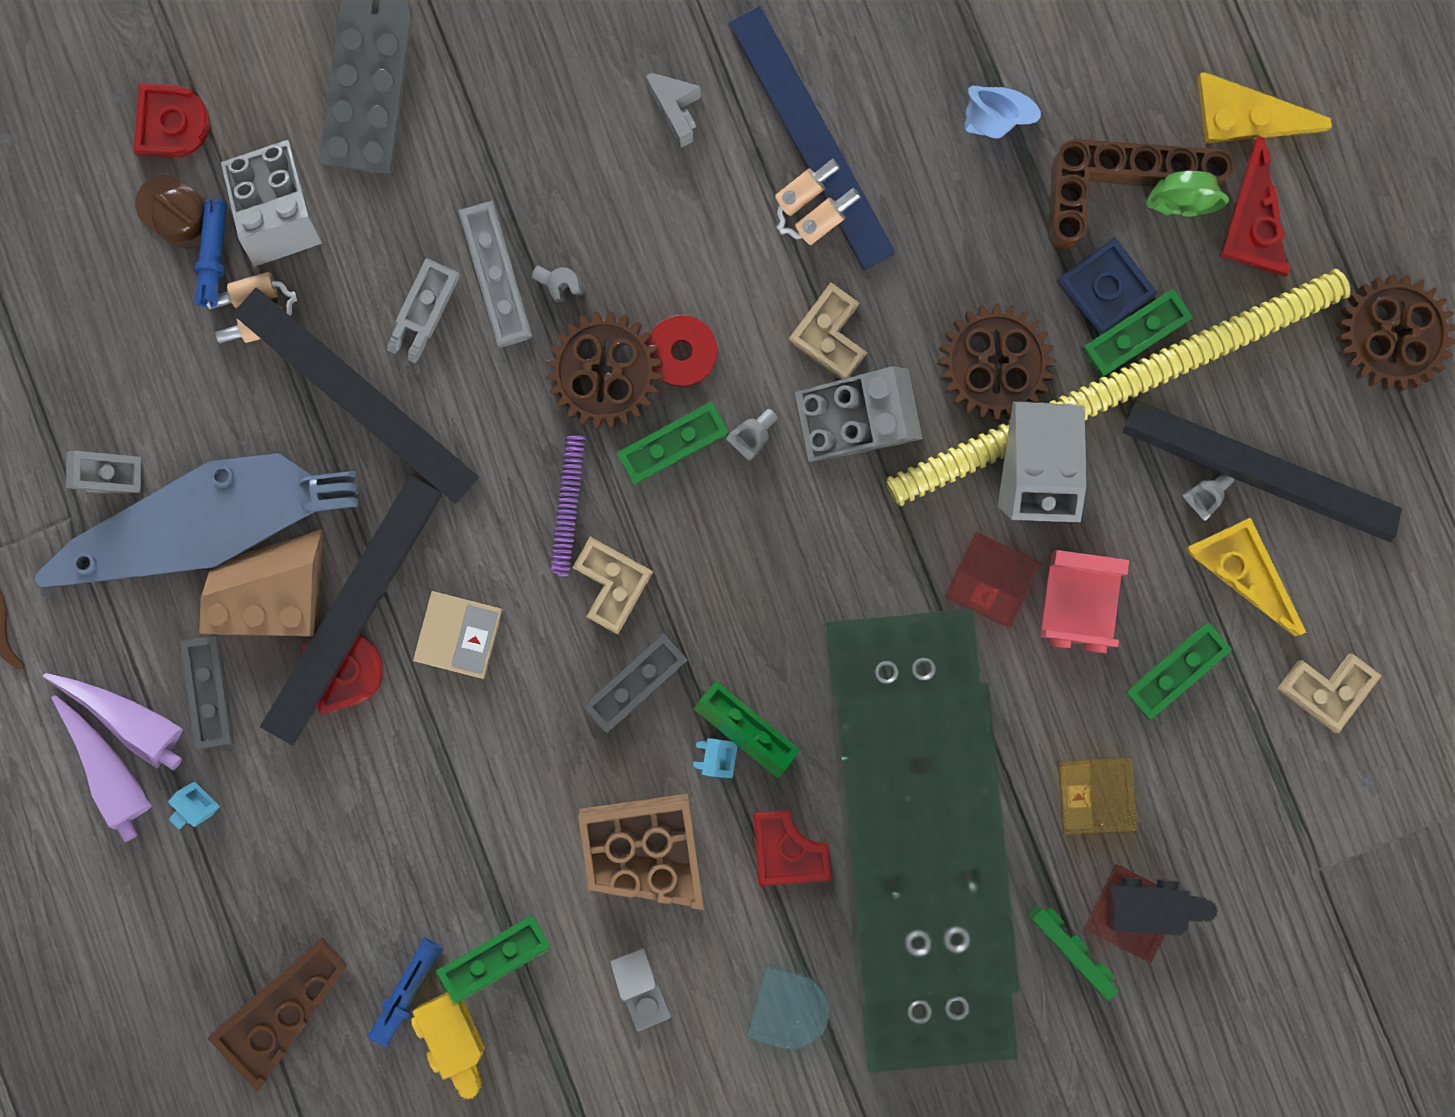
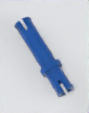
[194,199,228,307]
[367,937,444,1047]

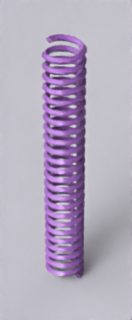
[549,435,587,576]

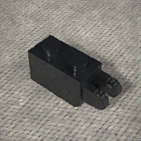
[1106,876,1218,936]

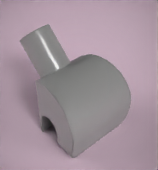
[532,265,585,303]
[725,409,777,461]
[1182,473,1234,521]

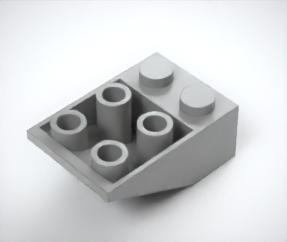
[221,140,322,267]
[795,366,923,462]
[998,402,1086,522]

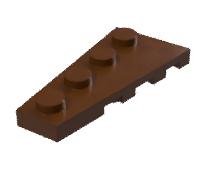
[208,937,347,1092]

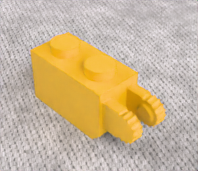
[411,993,485,1100]

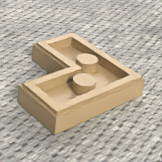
[788,282,867,380]
[573,537,653,635]
[1277,654,1382,733]

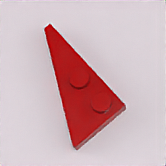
[1219,136,1290,277]

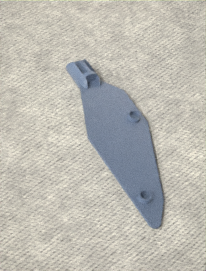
[35,453,359,588]

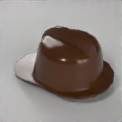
[135,175,205,248]

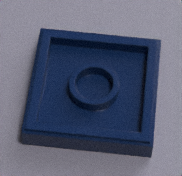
[1056,237,1158,337]

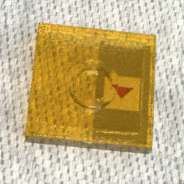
[1057,757,1137,835]

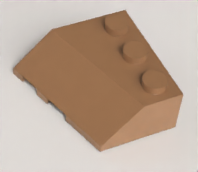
[199,529,323,637]
[578,793,704,910]

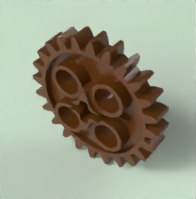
[1336,274,1455,392]
[937,303,1056,421]
[546,311,663,429]

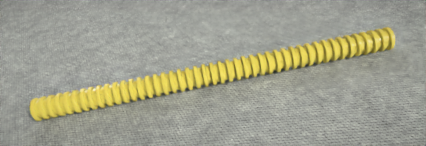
[886,269,1350,507]

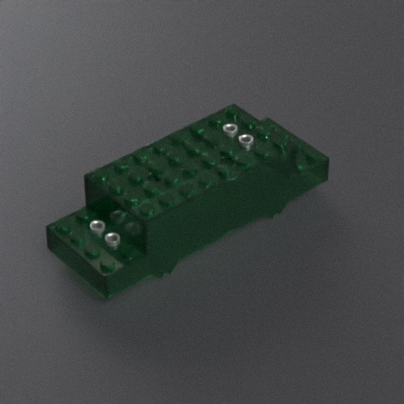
[823,609,1020,1073]

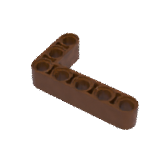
[1048,139,1234,250]

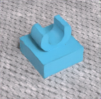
[693,738,738,778]
[168,781,220,830]

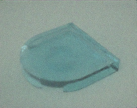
[747,965,829,1049]

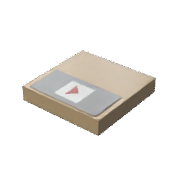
[413,591,503,679]

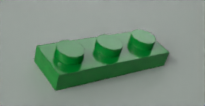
[1082,288,1193,378]
[617,401,729,486]
[1124,622,1233,720]
[693,681,800,778]
[1026,905,1119,1001]
[435,915,551,1006]

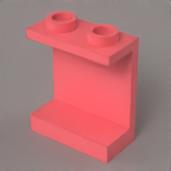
[1040,550,1129,654]

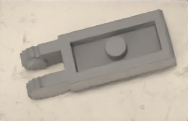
[387,258,460,363]

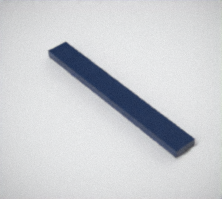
[729,6,896,271]

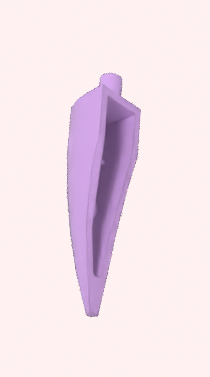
[43,673,183,770]
[51,695,152,842]

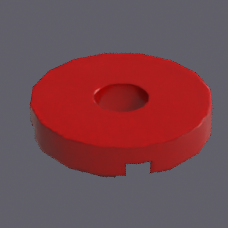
[647,315,717,387]

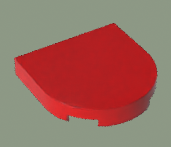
[133,83,210,158]
[301,636,384,715]

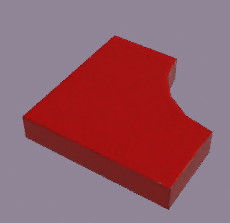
[753,810,831,886]

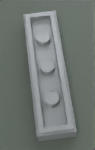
[458,201,533,348]

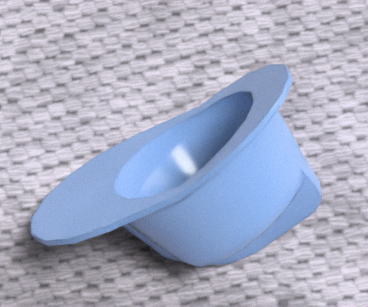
[964,86,1041,139]

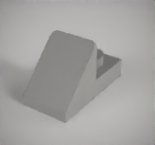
[646,73,701,148]
[66,451,141,493]
[610,947,672,1032]

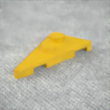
[1197,72,1332,144]
[1185,518,1306,637]

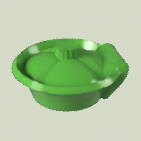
[1147,171,1229,217]

